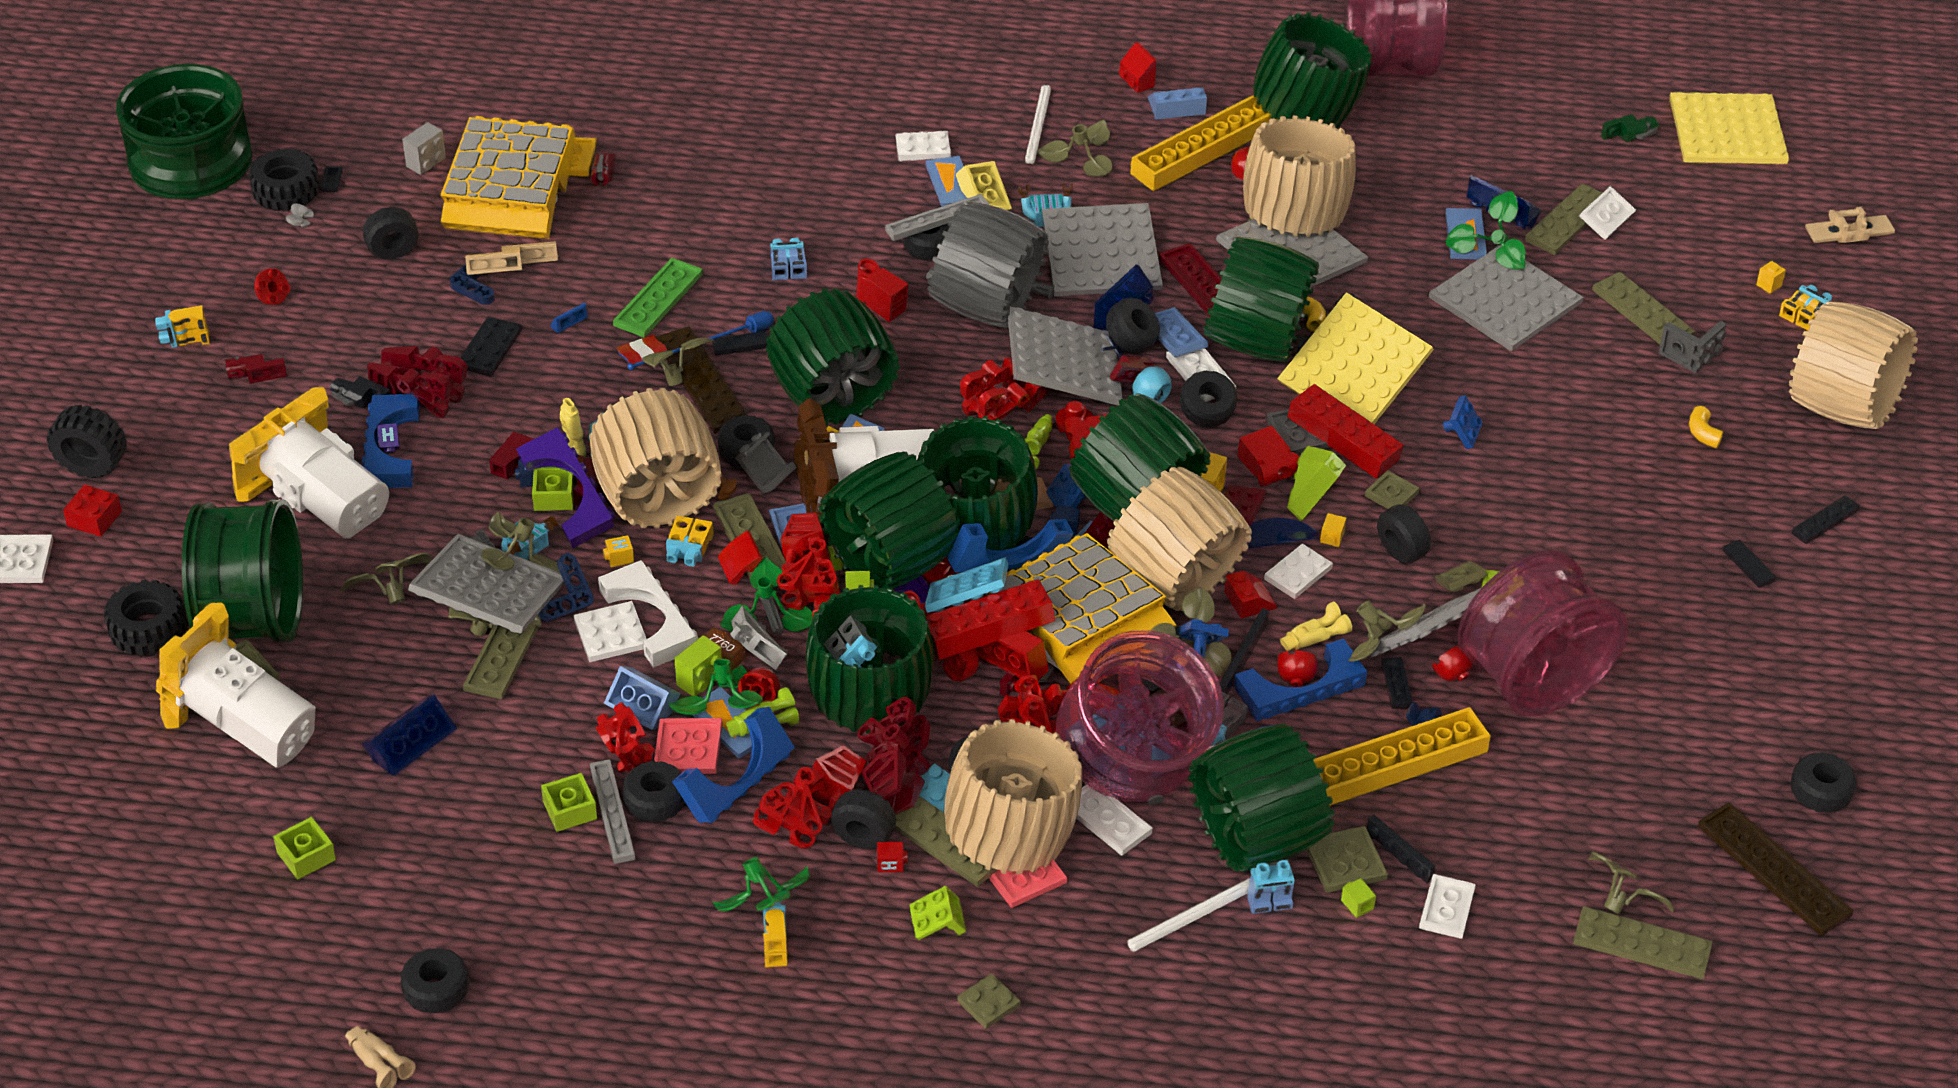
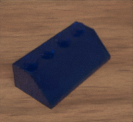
[1467,175,1542,230]
[1093,264,1154,331]
[361,694,457,776]

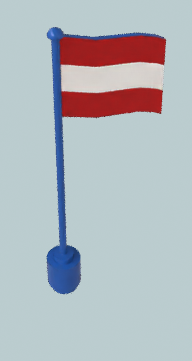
[617,311,774,370]

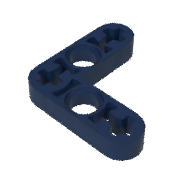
[450,264,495,305]
[539,553,594,622]

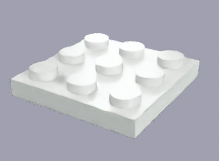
[0,535,53,583]
[574,601,646,663]

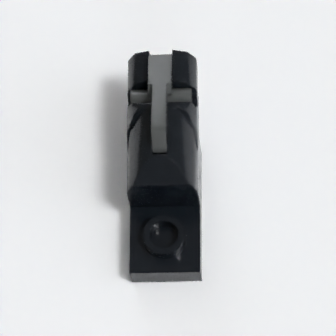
[330,376,391,409]

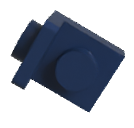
[1406,702,1442,726]

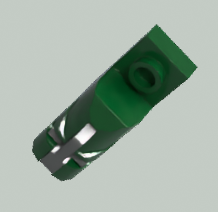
[1601,114,1659,142]

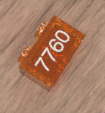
[704,627,746,671]

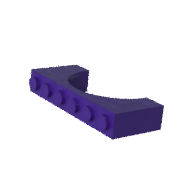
[516,427,615,548]

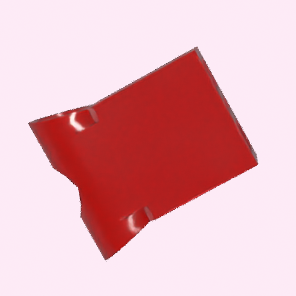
[856,258,909,322]
[1064,414,1107,460]
[1237,425,1299,487]

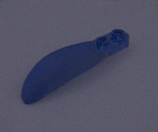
[1246,518,1319,548]

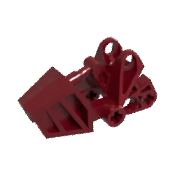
[367,346,467,419]
[857,697,931,815]

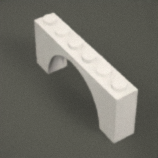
[598,560,698,668]

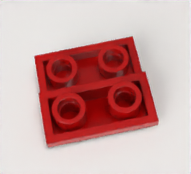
[718,531,762,585]

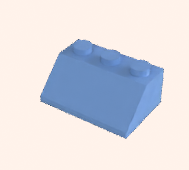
[1148,87,1207,120]
[604,666,681,730]

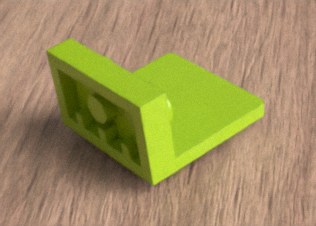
[909,885,966,940]

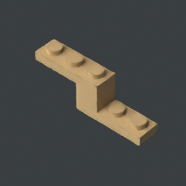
[465,241,558,275]

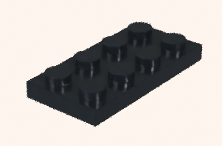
[460,316,522,377]

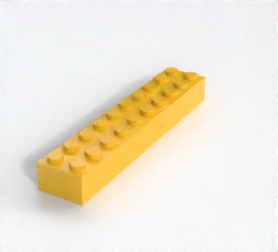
[1130,95,1278,191]
[1314,707,1491,805]

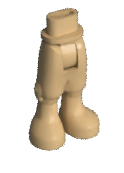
[345,1026,416,1088]

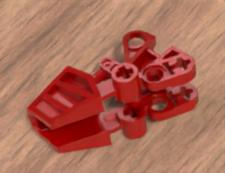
[960,358,1052,421]
[777,512,841,610]
[997,674,1122,742]
[753,745,867,849]

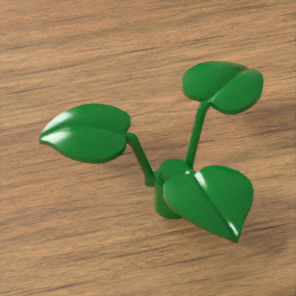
[1446,191,1526,270]
[720,557,813,632]
[669,659,763,715]
[713,857,810,911]

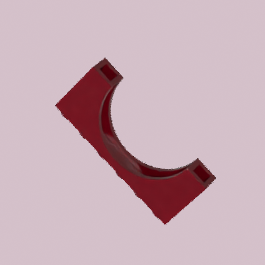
[489,431,604,506]

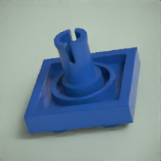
[1443,395,1482,449]
[1046,463,1087,508]
[1176,619,1229,658]

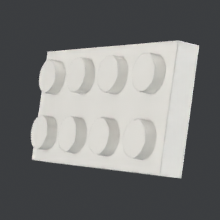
[1166,348,1236,402]
[1076,780,1153,856]

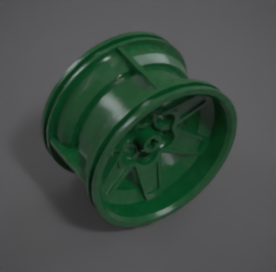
[116,64,253,199]
[182,499,303,643]

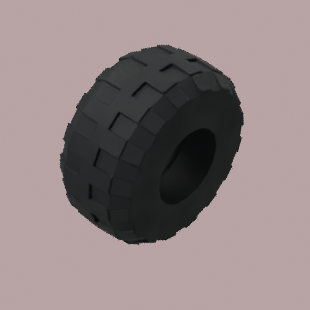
[363,207,419,259]
[903,213,950,261]
[1106,298,1160,353]
[1180,370,1237,428]
[717,415,775,469]
[1377,504,1431,564]
[1790,752,1857,813]
[623,761,685,822]
[831,789,897,849]
[401,948,469,1013]

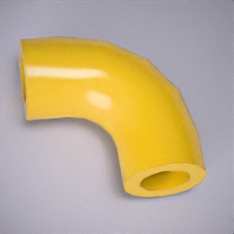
[1302,297,1326,332]
[1689,406,1724,449]

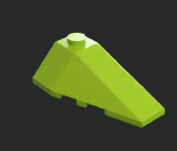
[1287,446,1346,521]

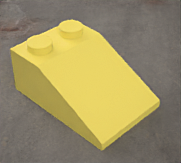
[956,161,1012,211]

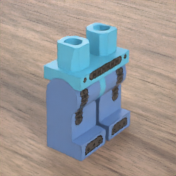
[770,238,807,280]
[1247,860,1295,914]

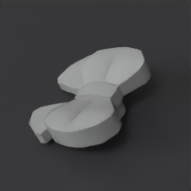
[286,204,314,228]

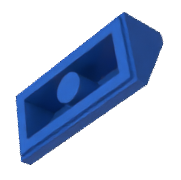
[550,302,588,333]

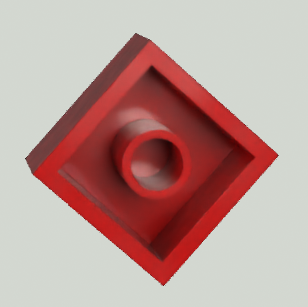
[63,484,122,537]

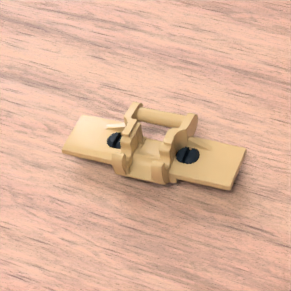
[1805,207,1895,243]

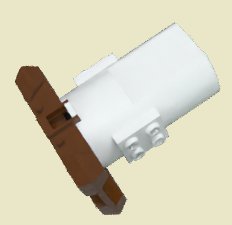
[793,399,934,536]

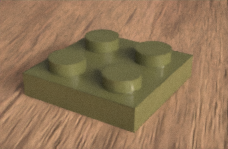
[1365,471,1419,509]
[1435,561,1487,592]
[957,973,1020,1029]

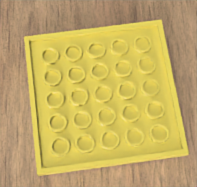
[1670,92,1789,164]
[1277,292,1434,424]

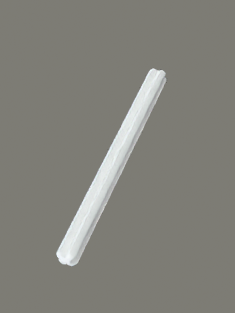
[1025,85,1051,164]
[1128,878,1250,952]

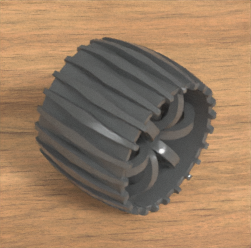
[928,201,1049,328]

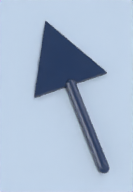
[1101,336,1124,358]

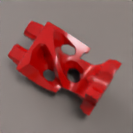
[595,702,655,773]

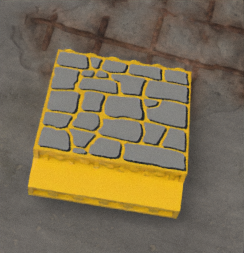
[441,116,576,239]
[986,533,1176,684]

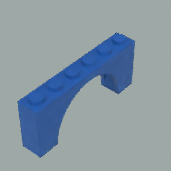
[362,394,420,488]
[947,519,1074,572]
[1234,638,1367,722]
[672,707,795,823]

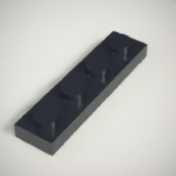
[1792,495,1860,545]
[1367,815,1435,883]

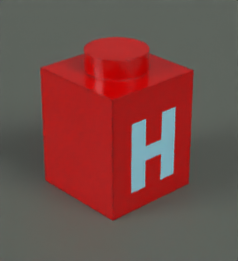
[877,842,907,873]

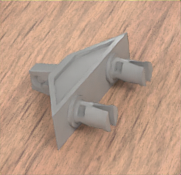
[730,605,788,670]

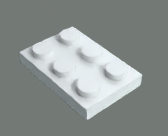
[896,131,951,161]
[1579,186,1636,240]
[1264,544,1333,599]
[1419,874,1476,939]

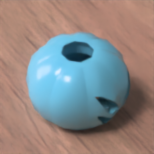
[1132,366,1172,404]

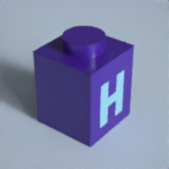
[377,423,400,453]

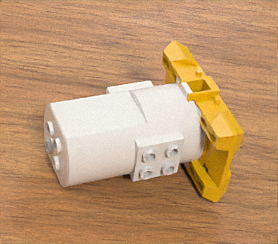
[229,387,389,539]
[156,603,316,768]

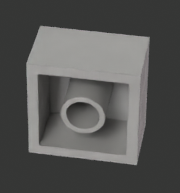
[402,122,446,175]

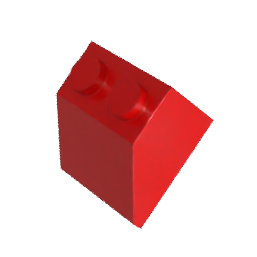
[1119,42,1156,93]
[1224,570,1277,619]

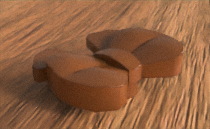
[717,472,738,500]

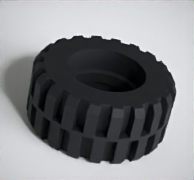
[249,148,320,211]
[47,405,127,478]
[104,580,187,656]

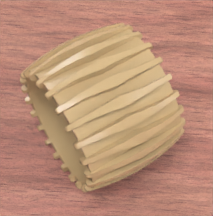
[1243,116,1356,237]
[1789,301,1918,429]
[590,388,721,529]
[1107,467,1252,611]
[945,719,1082,874]

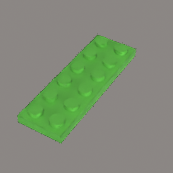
[613,258,703,338]

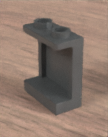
[735,431,796,494]

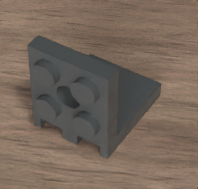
[1659,321,1727,373]

